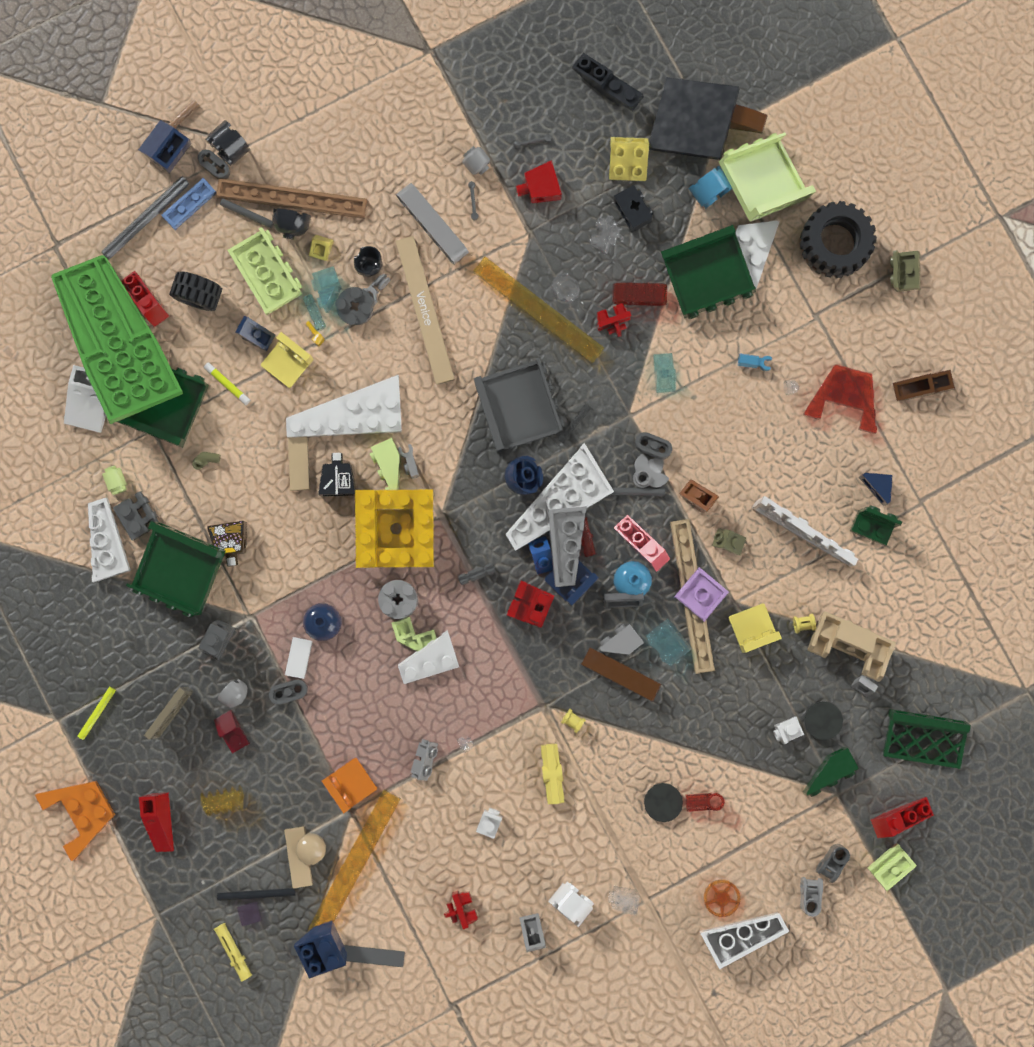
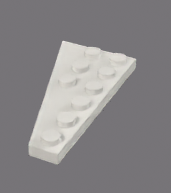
[286,375,402,438]
[752,496,858,567]

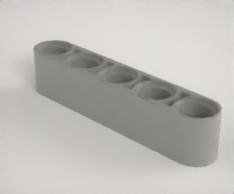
[396,183,469,265]

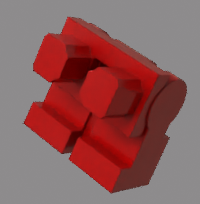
[506,580,555,628]

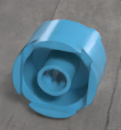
[688,166,732,209]

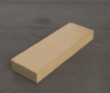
[288,437,310,491]
[284,826,313,888]

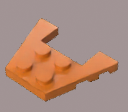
[35,781,115,861]

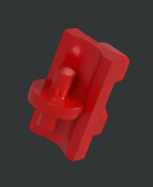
[596,303,632,337]
[444,891,478,930]

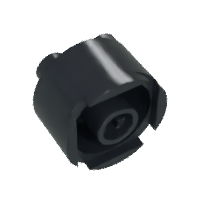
[205,120,250,166]

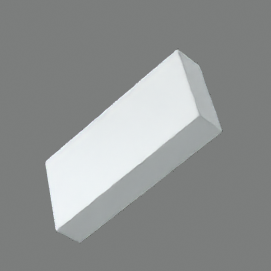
[285,637,313,679]

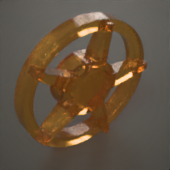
[703,879,740,917]

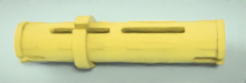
[214,923,252,982]

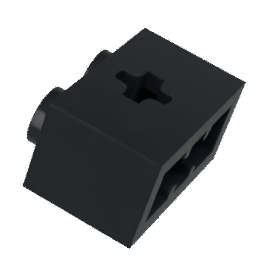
[613,185,653,233]

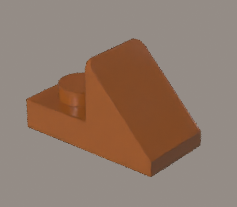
[679,479,719,512]

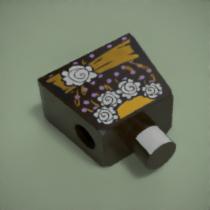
[207,521,247,567]

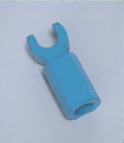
[737,353,772,371]

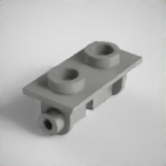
[411,739,438,781]

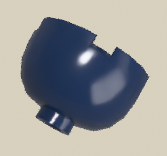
[504,456,543,495]
[303,603,342,641]

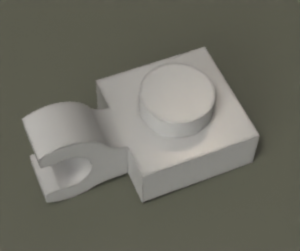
[398,444,419,479]

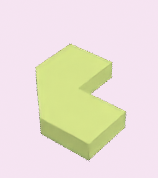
[392,617,437,651]

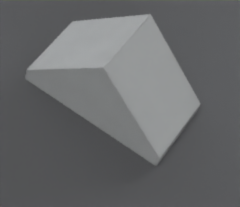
[520,913,546,952]

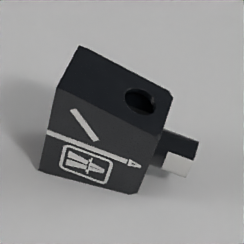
[318,453,356,497]

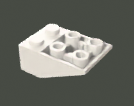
[64,365,106,433]

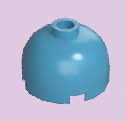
[614,561,652,596]

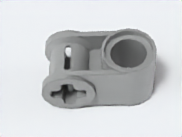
[800,877,823,917]

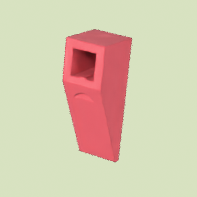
[614,515,670,572]

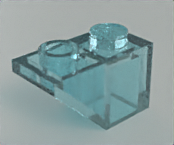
[311,266,342,313]

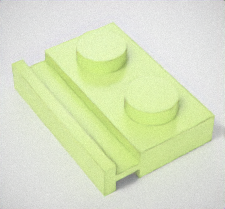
[867,843,916,891]

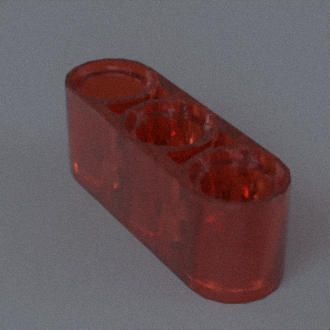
[612,282,668,306]

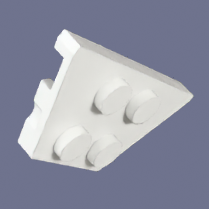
[736,221,780,289]

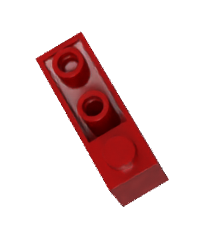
[121,271,169,327]
[139,792,174,852]
[871,797,934,838]

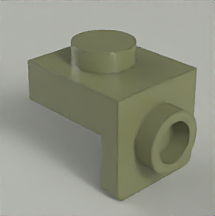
[712,528,746,556]

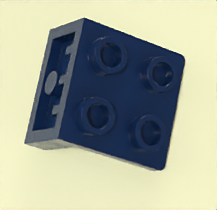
[544,561,599,606]

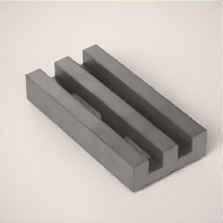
[604,593,644,608]

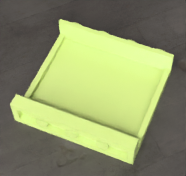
[719,132,816,222]

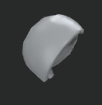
[218,679,247,708]

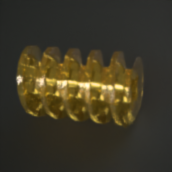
[200,785,244,816]

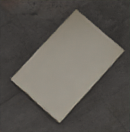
[144,687,193,740]

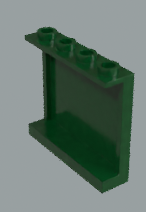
[661,225,756,319]
[117,367,209,448]
[126,521,226,617]

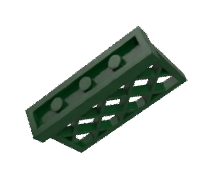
[883,709,971,769]

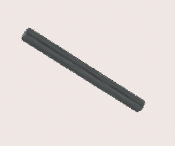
[102,176,189,259]

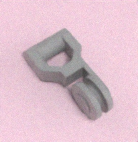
[363,274,390,307]

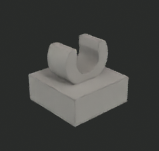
[851,675,878,697]

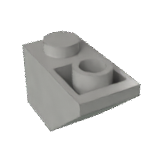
[598,624,644,655]

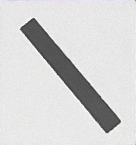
[291,940,405,967]

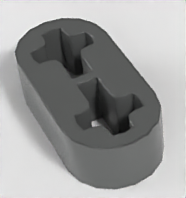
[198,149,231,179]

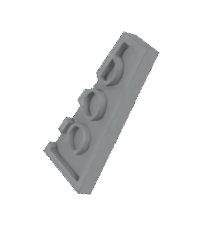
[548,506,587,587]

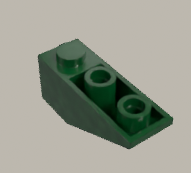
[802,747,859,797]

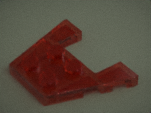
[803,364,877,434]

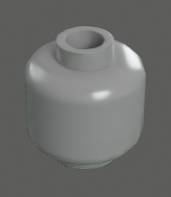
[463,146,490,175]

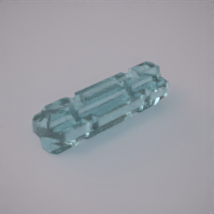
[303,294,326,331]

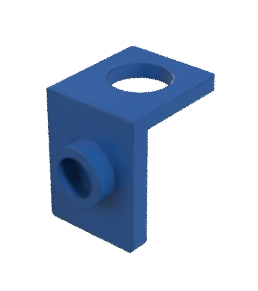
[528,537,553,574]

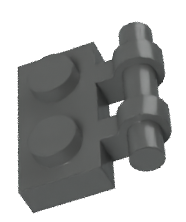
[113,491,159,541]

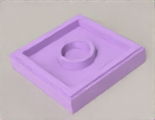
[674,567,729,622]

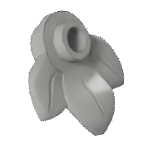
[633,454,669,488]

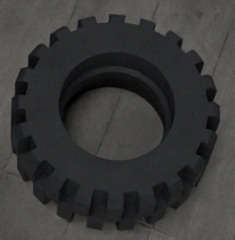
[800,201,877,278]

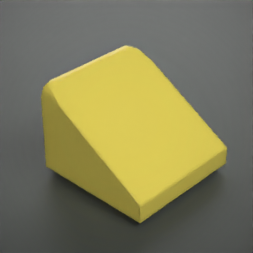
[309,235,333,261]

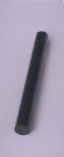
[217,888,296,901]

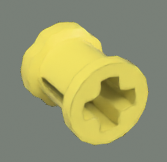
[793,614,816,634]
[560,709,586,734]

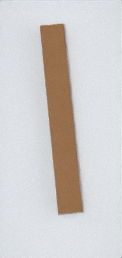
[216,178,368,219]

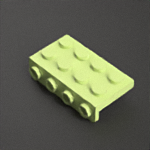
[228,227,302,315]

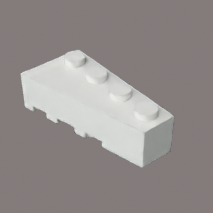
[699,912,789,969]

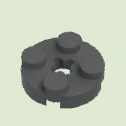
[335,287,374,325]

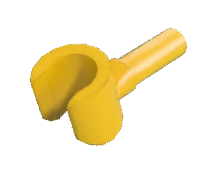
[306,321,325,347]

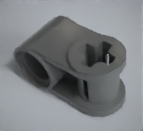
[816,844,850,883]

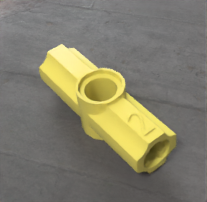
[541,743,564,804]

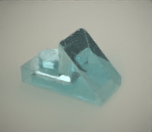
[653,353,676,393]

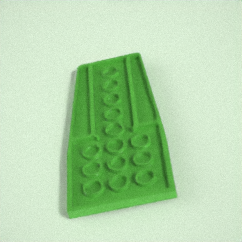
[51,255,183,424]

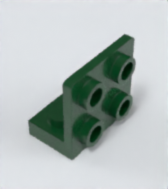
[850,505,902,546]

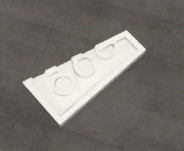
[88,498,131,583]

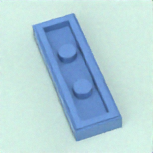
[161,178,216,230]

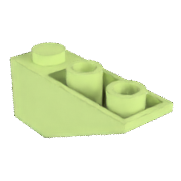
[370,438,401,490]

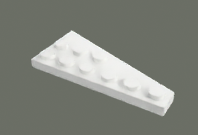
[506,443,614,551]

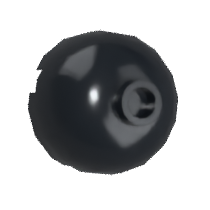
[272,208,311,240]

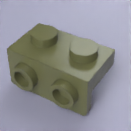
[890,250,921,292]

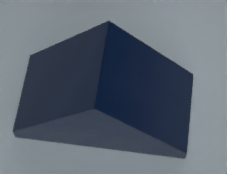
[859,473,893,506]

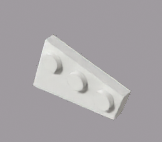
[398,630,459,684]

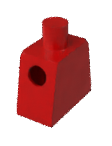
[515,160,562,203]

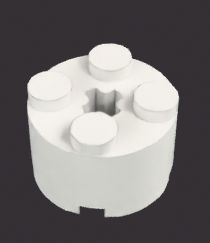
[548,882,594,927]

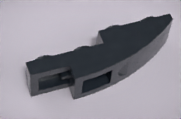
[572,52,644,112]

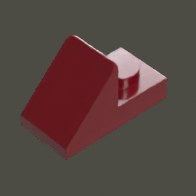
[214,710,250,754]

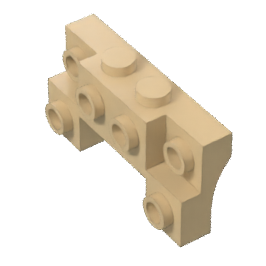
[808,611,896,682]

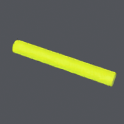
[78,686,116,740]

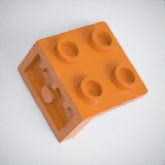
[322,757,377,814]

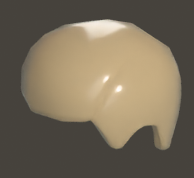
[296,833,326,865]

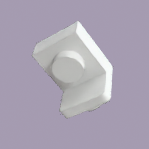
[773,717,804,744]
[476,808,503,839]

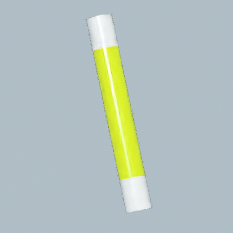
[204,362,251,405]

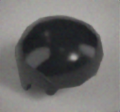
[354,246,382,277]

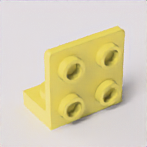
[609,137,649,181]
[261,332,314,388]
[729,603,782,653]

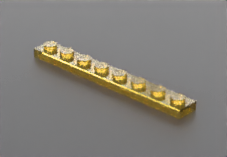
[473,257,604,364]
[308,789,401,930]

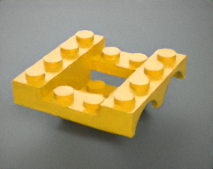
[355,489,434,568]

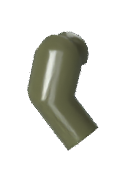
[192,452,221,470]

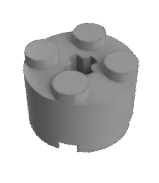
[378,580,418,619]

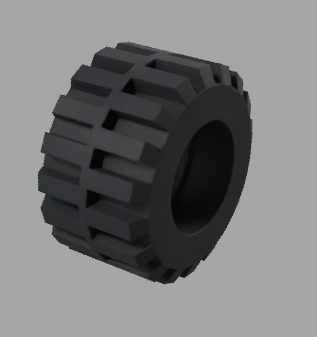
[169,271,223,311]

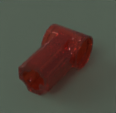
[685,791,725,812]

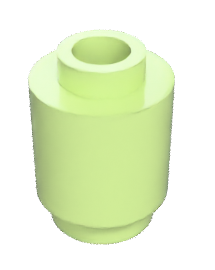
[102,466,127,495]

